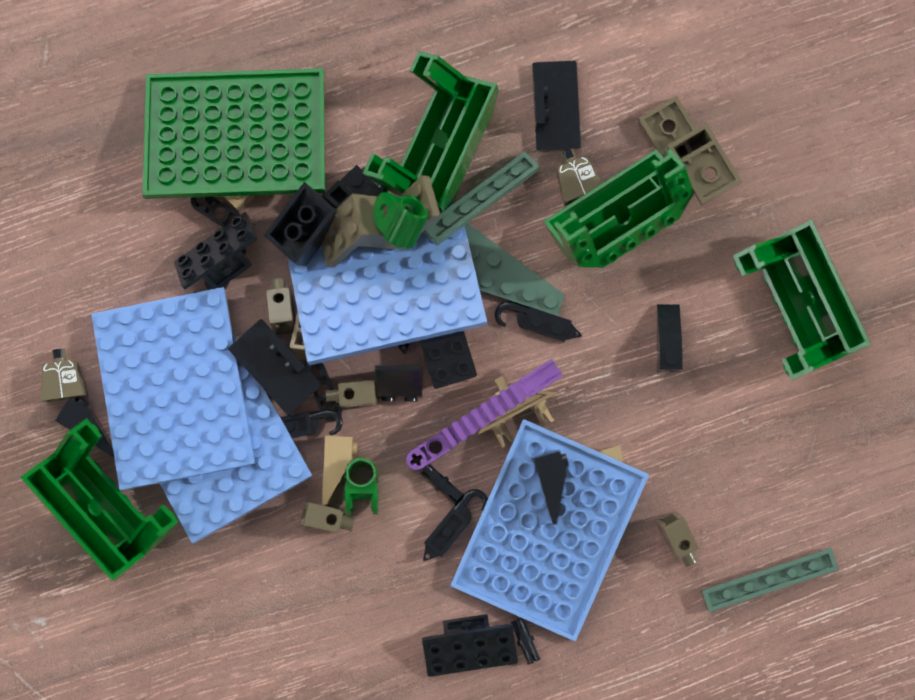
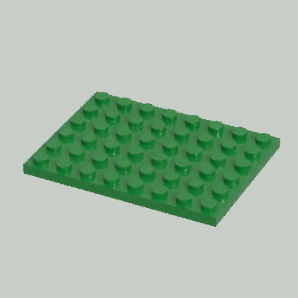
[142,68,325,199]

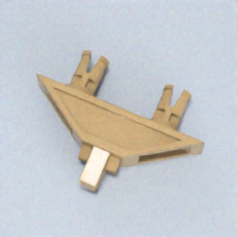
[478,376,557,448]

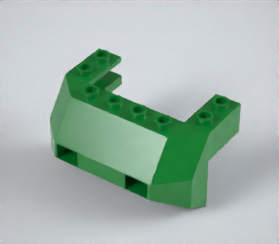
[362,51,499,212]
[543,149,694,268]
[733,219,871,381]
[20,419,179,582]

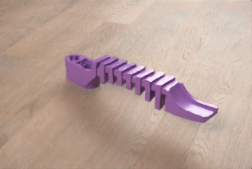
[406,359,563,470]

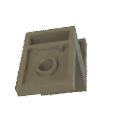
[638,96,742,206]
[322,176,440,268]

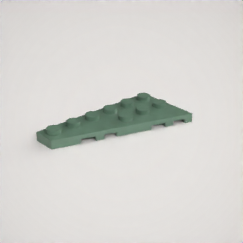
[465,224,564,316]

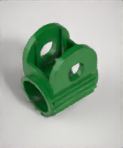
[373,192,429,250]
[344,457,379,515]

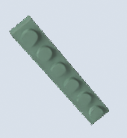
[423,151,539,246]
[701,548,839,612]

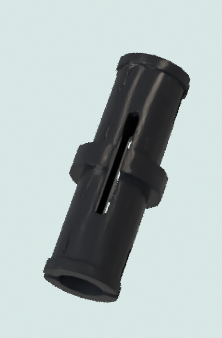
[421,464,463,504]
[510,617,541,665]

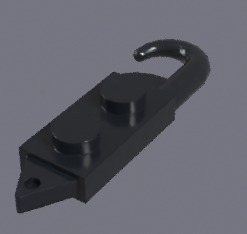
[494,301,582,343]
[280,409,343,439]
[423,489,488,562]

